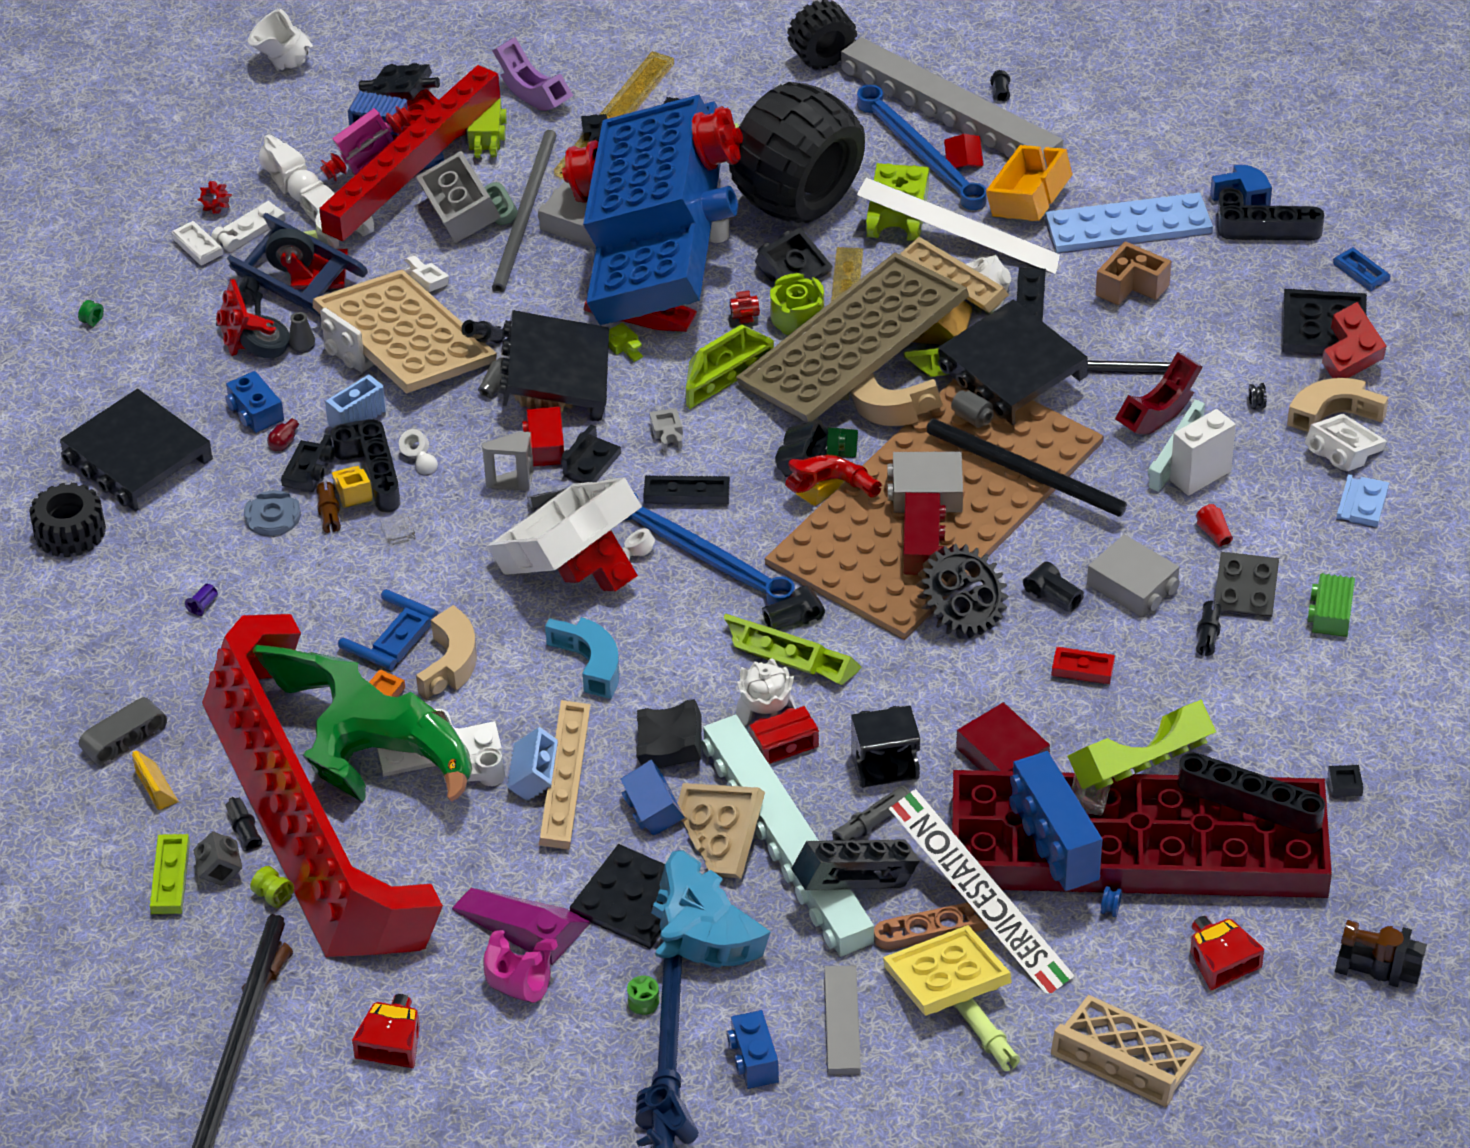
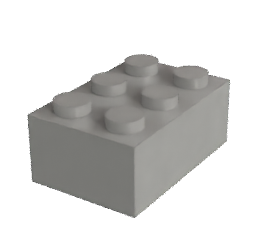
[416,151,501,244]

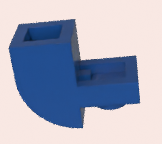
[1210,165,1272,206]

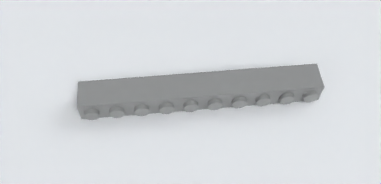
[841,37,1063,169]

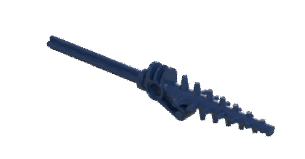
[635,955,699,1148]

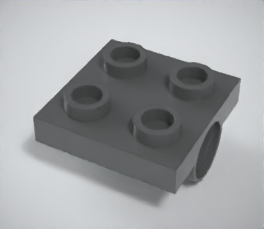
[1214,551,1279,617]

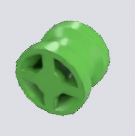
[627,975,660,1015]

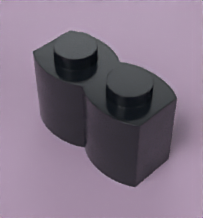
[775,419,828,477]

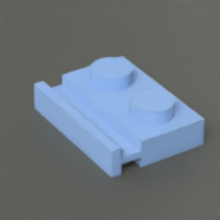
[1337,474,1389,528]

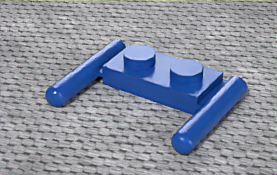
[338,589,439,670]

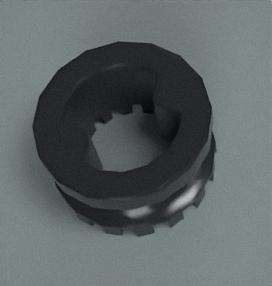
[1248,383,1267,409]

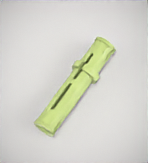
[953,998,1020,1071]

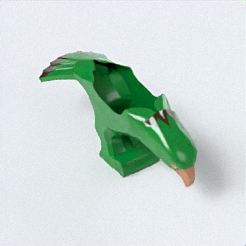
[253,644,472,802]

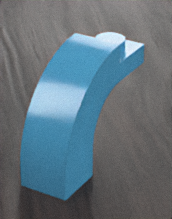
[545,617,620,699]

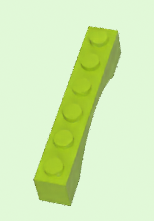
[1067,699,1216,790]

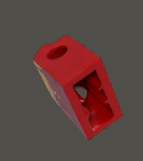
[1190,916,1264,991]
[352,994,420,1069]

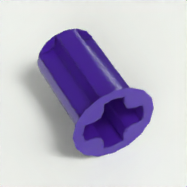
[185,584,218,616]

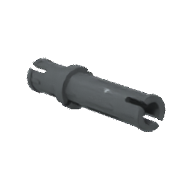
[832,785,911,840]

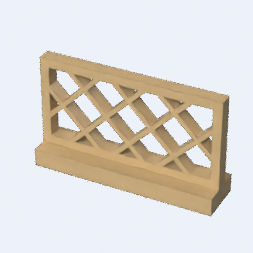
[1051,995,1204,1108]

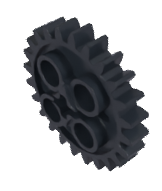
[916,544,1009,638]

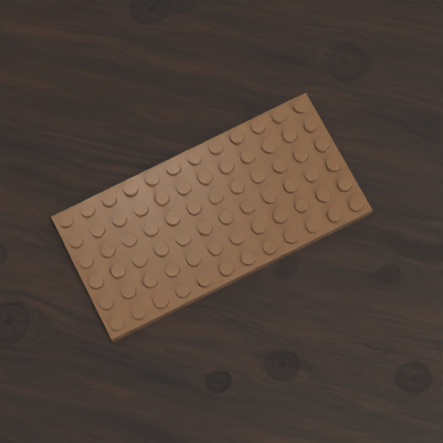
[765,379,1104,640]

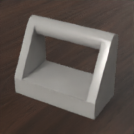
[482,432,534,491]

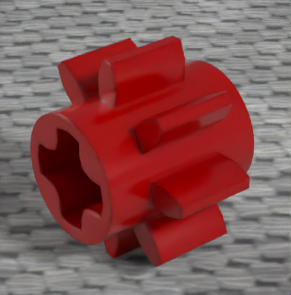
[197,181,232,214]
[729,290,760,324]

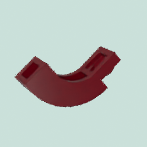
[1115,352,1203,435]

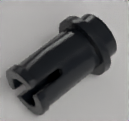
[990,70,1011,101]

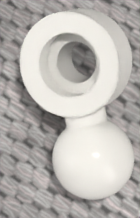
[399,429,438,475]
[622,528,655,561]

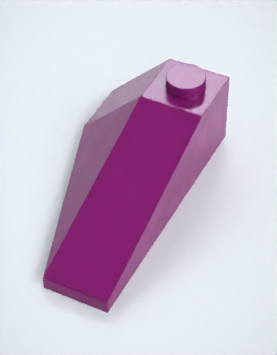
[452,887,590,965]

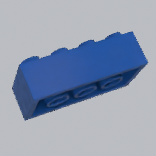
[1009,751,1103,891]

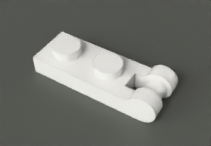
[211,201,286,253]

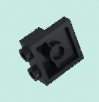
[755,227,833,281]

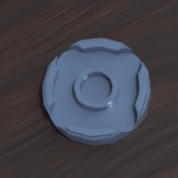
[244,490,301,536]

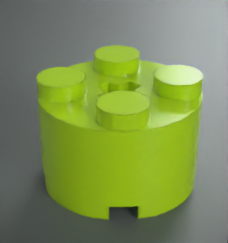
[770,273,824,335]

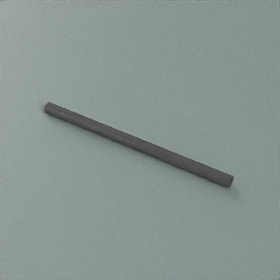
[492,130,557,292]

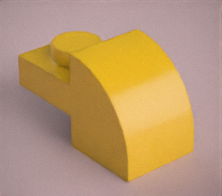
[331,465,373,508]

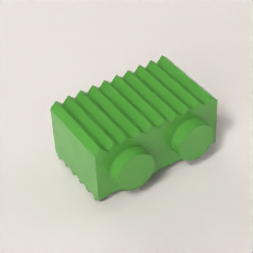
[1307,573,1355,637]

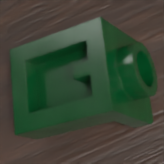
[826,427,858,457]

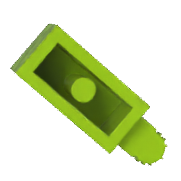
[467,98,507,158]

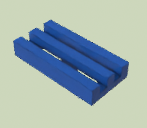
[1333,247,1391,292]

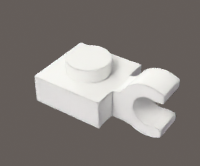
[404,256,449,292]

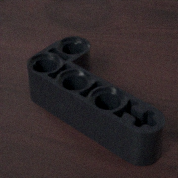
[1217,188,1325,241]
[330,419,401,512]

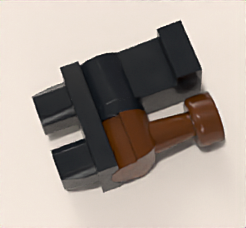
[1335,920,1427,987]

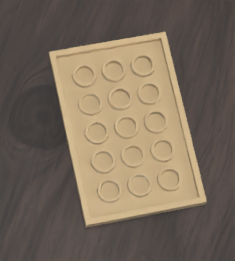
[313,269,497,394]

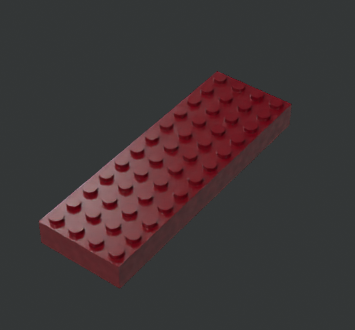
[951,770,1332,898]

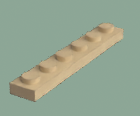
[900,237,1009,313]
[539,700,591,850]

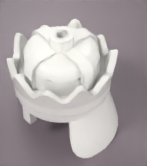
[248,9,313,71]
[736,658,796,726]

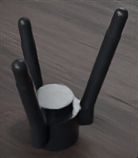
[216,276,263,334]

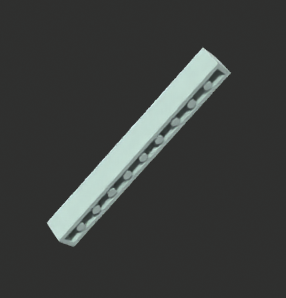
[701,714,874,957]

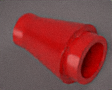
[1196,504,1233,547]

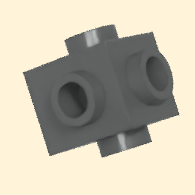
[193,831,242,886]

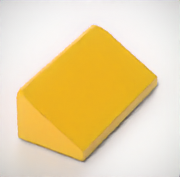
[132,750,179,810]

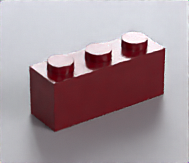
[903,492,946,575]

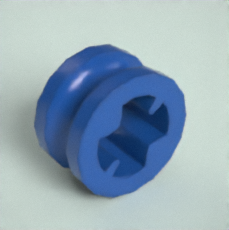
[1100,886,1122,917]

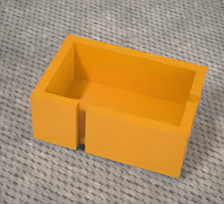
[986,145,1073,221]

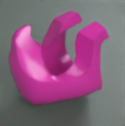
[483,930,558,1003]

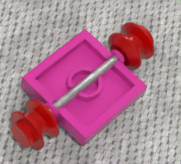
[320,106,413,181]

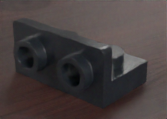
[561,425,621,483]

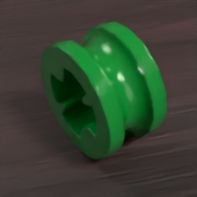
[78,300,104,327]

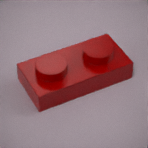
[1051,646,1115,684]

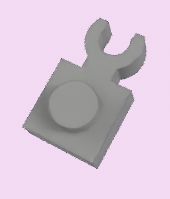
[649,408,683,452]

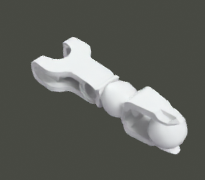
[258,134,374,249]

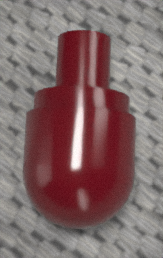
[267,418,299,451]

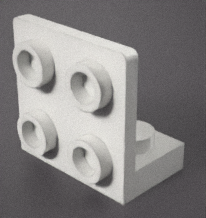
[320,308,375,373]

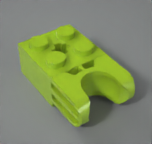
[866,163,929,241]

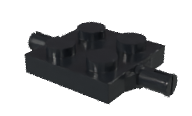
[358,63,440,100]

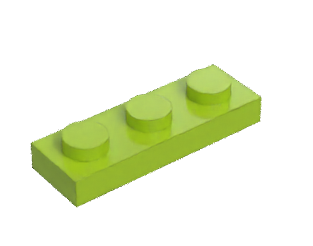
[150,834,190,914]

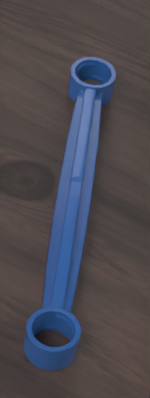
[857,85,987,210]
[625,492,795,605]

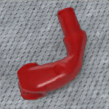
[785,455,882,498]

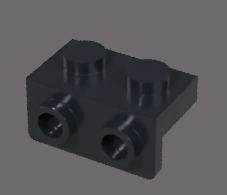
[281,434,335,492]

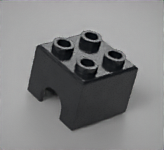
[851,705,920,788]

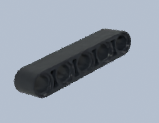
[1178,752,1325,834]

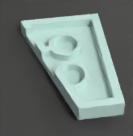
[1147,399,1205,492]

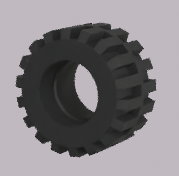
[787,0,857,70]
[29,483,106,557]

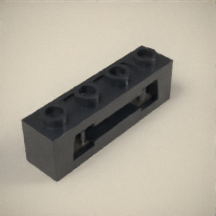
[791,839,920,890]

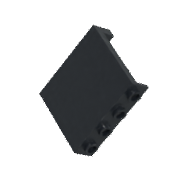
[938,299,1088,425]
[499,310,609,421]
[60,388,213,512]

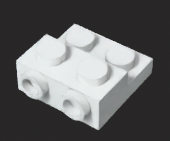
[1304,414,1387,471]

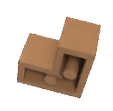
[1095,241,1172,305]

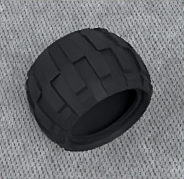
[729,82,865,223]

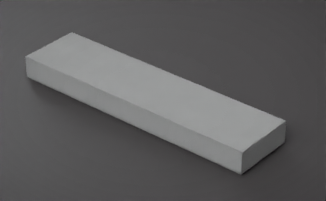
[824,965,861,1075]

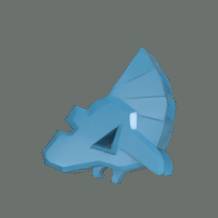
[651,850,771,968]

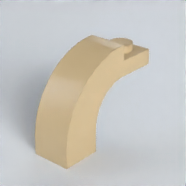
[850,373,943,426]
[1287,378,1389,432]
[416,605,477,700]

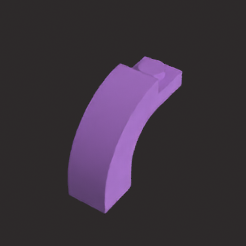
[492,37,573,111]

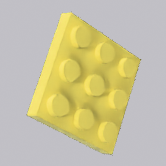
[883,925,1012,1016]

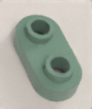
[484,182,518,225]

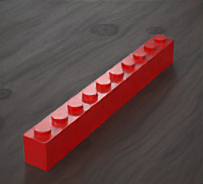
[319,65,501,241]

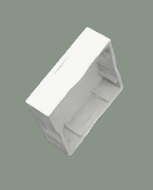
[487,477,642,575]

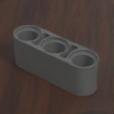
[78,697,167,766]

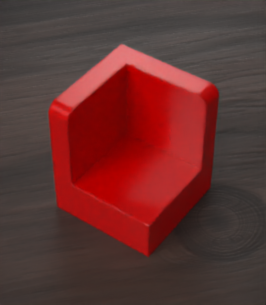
[944,134,984,169]

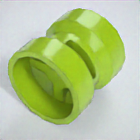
[250,866,294,908]

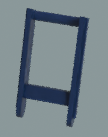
[227,212,368,317]

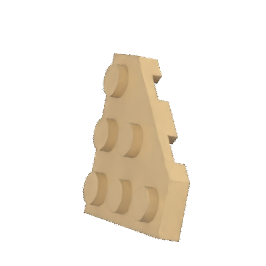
[677,783,765,879]

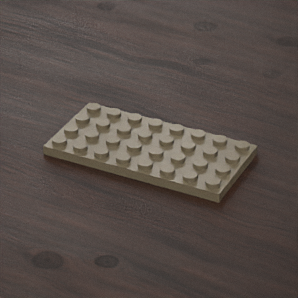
[736,252,969,422]

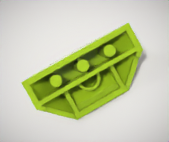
[686,324,774,409]

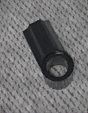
[1023,561,1084,612]
[762,586,825,630]

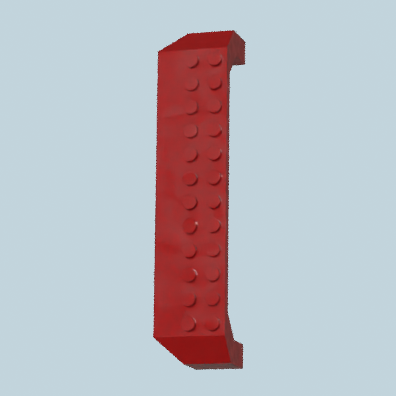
[202,614,443,957]

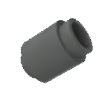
[951,390,994,428]

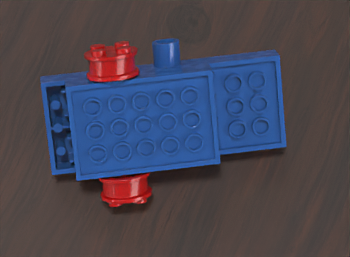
[562,94,743,326]

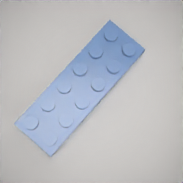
[1045,193,1213,253]

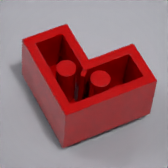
[1322,302,1387,378]
[557,530,638,592]

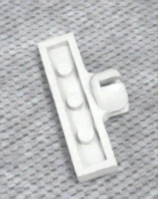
[377,709,502,777]

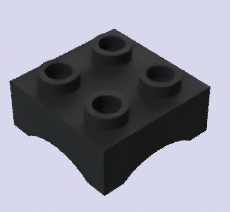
[636,699,702,768]

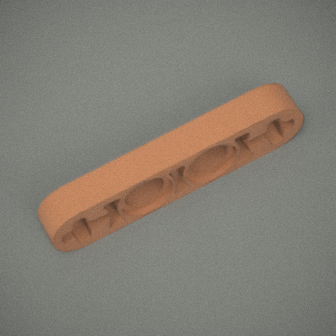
[874,902,989,950]

